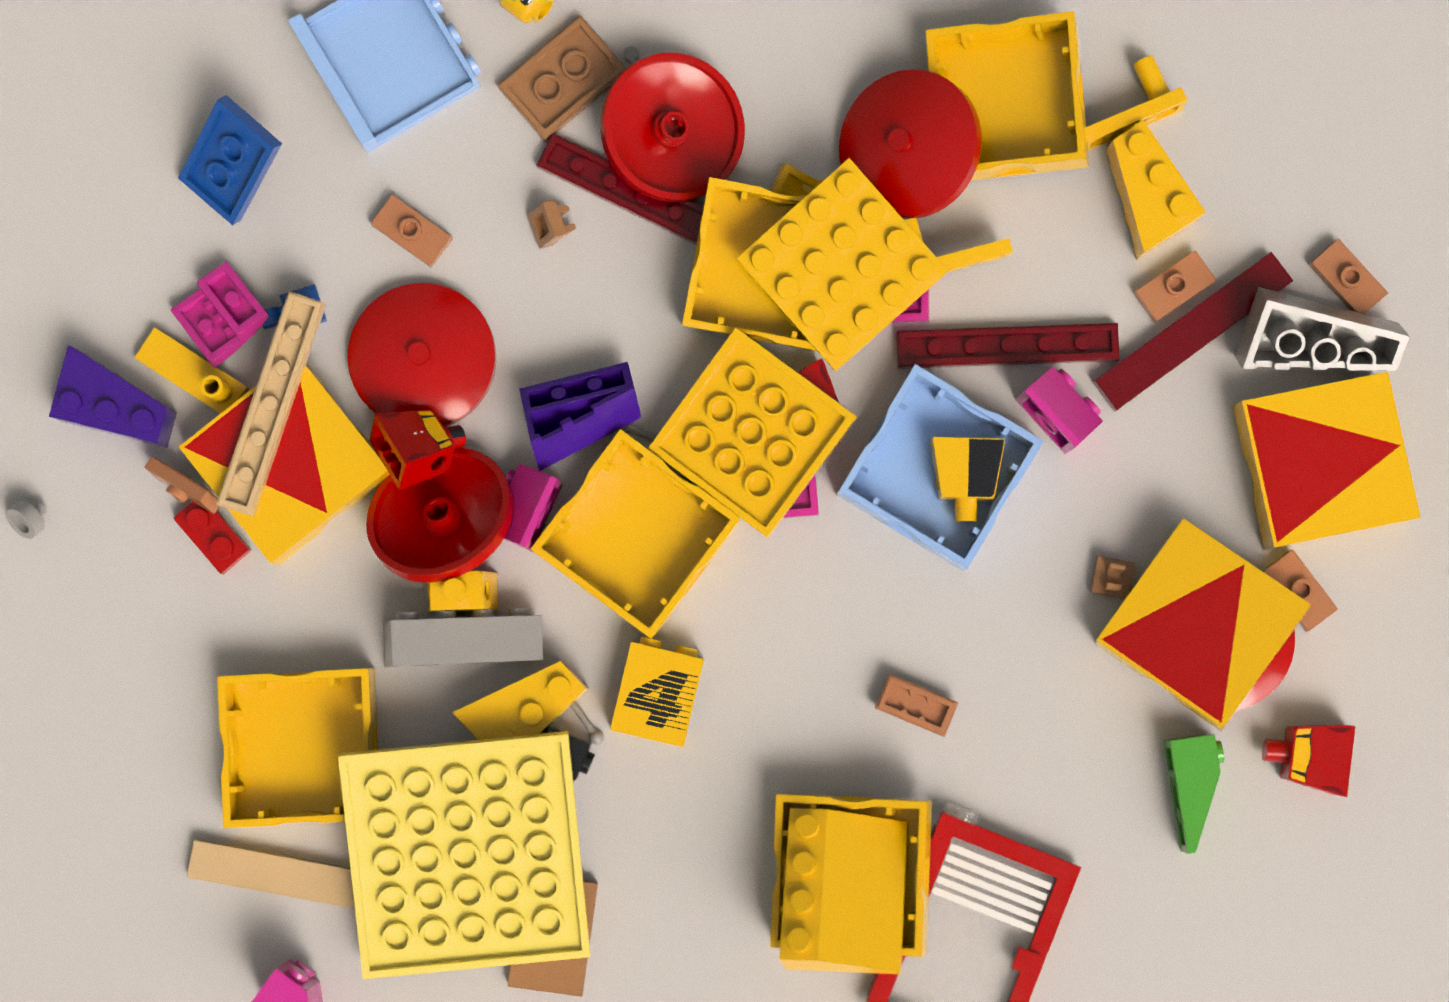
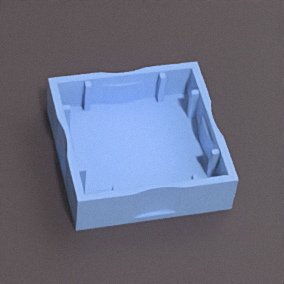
[837,364,1044,571]

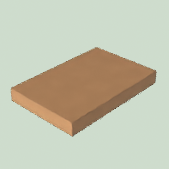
[497,15,627,142]
[507,881,598,997]

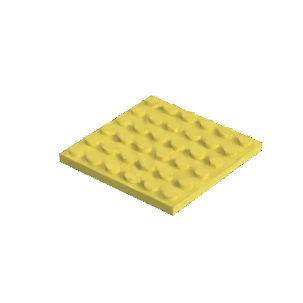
[338,731,591,979]

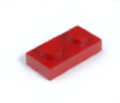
[173,501,252,575]

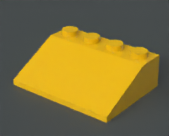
[779,808,908,974]

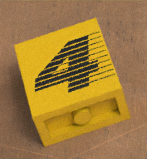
[610,637,704,747]

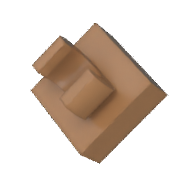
[528,200,576,249]
[1089,556,1135,599]

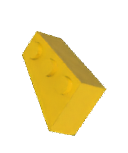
[1106,120,1206,260]
[452,661,589,740]

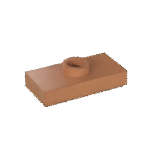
[371,195,453,268]
[1309,239,1388,314]
[1133,250,1216,323]
[144,457,220,514]
[1262,550,1338,632]
[875,674,959,737]

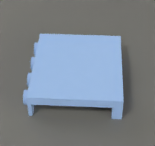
[288,0,481,153]

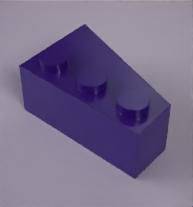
[49,345,177,448]
[519,362,642,471]

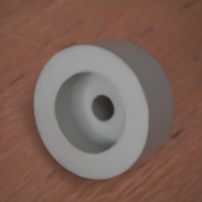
[6,500,46,539]

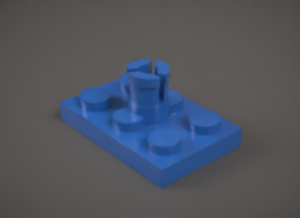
[178,95,282,226]

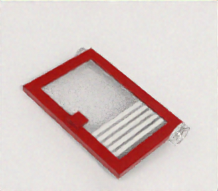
[865,800,1082,1002]

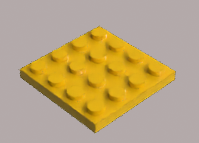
[736,158,948,371]
[648,328,858,538]

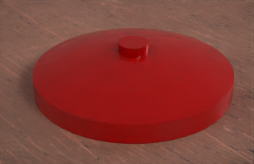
[600,53,745,202]
[839,69,982,219]
[347,283,496,427]
[366,447,514,583]

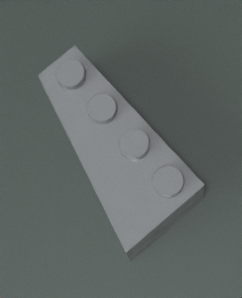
[1234,287,1410,371]
[383,608,543,667]

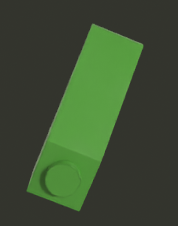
[1163,734,1224,854]

